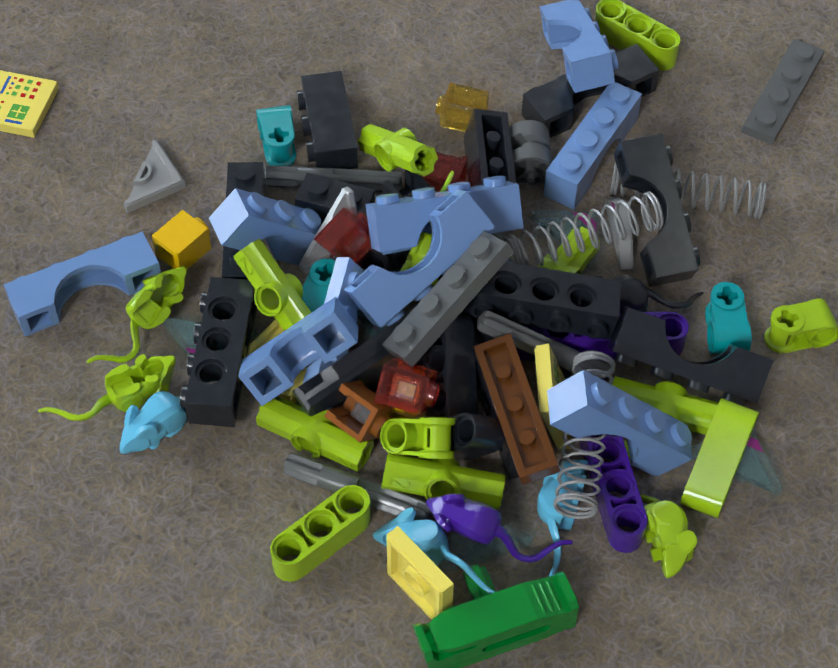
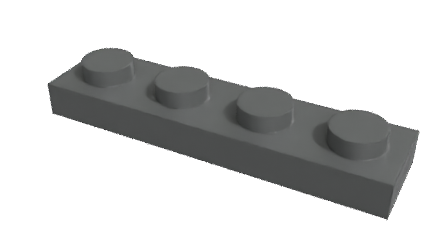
[741,39,825,145]
[382,231,514,367]

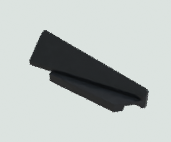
[292,312,424,416]

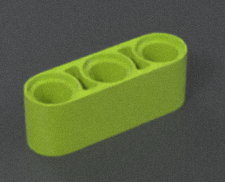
[595,0,680,71]
[680,398,759,519]
[270,485,371,582]

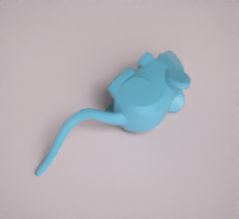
[120,391,187,454]
[537,460,588,577]
[373,507,494,594]

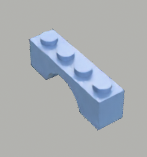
[539,0,618,93]
[543,82,642,210]
[365,176,524,253]
[344,190,495,328]
[3,232,161,336]
[547,370,693,476]

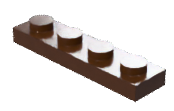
[473,333,561,485]

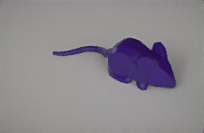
[426,494,573,563]

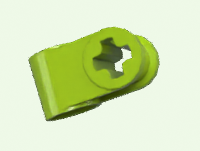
[764,298,838,353]
[380,417,455,459]

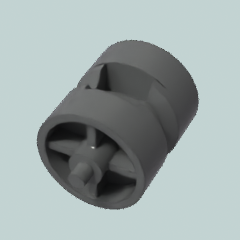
[509,120,552,185]

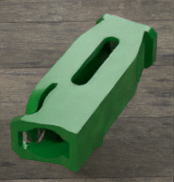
[412,565,579,668]

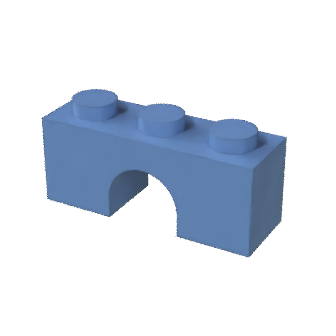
[209,188,321,265]
[238,297,359,406]

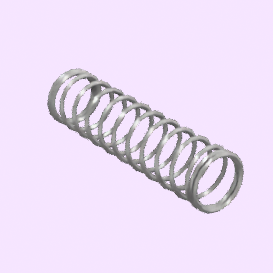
[610,162,767,220]
[503,191,664,266]
[553,351,616,519]

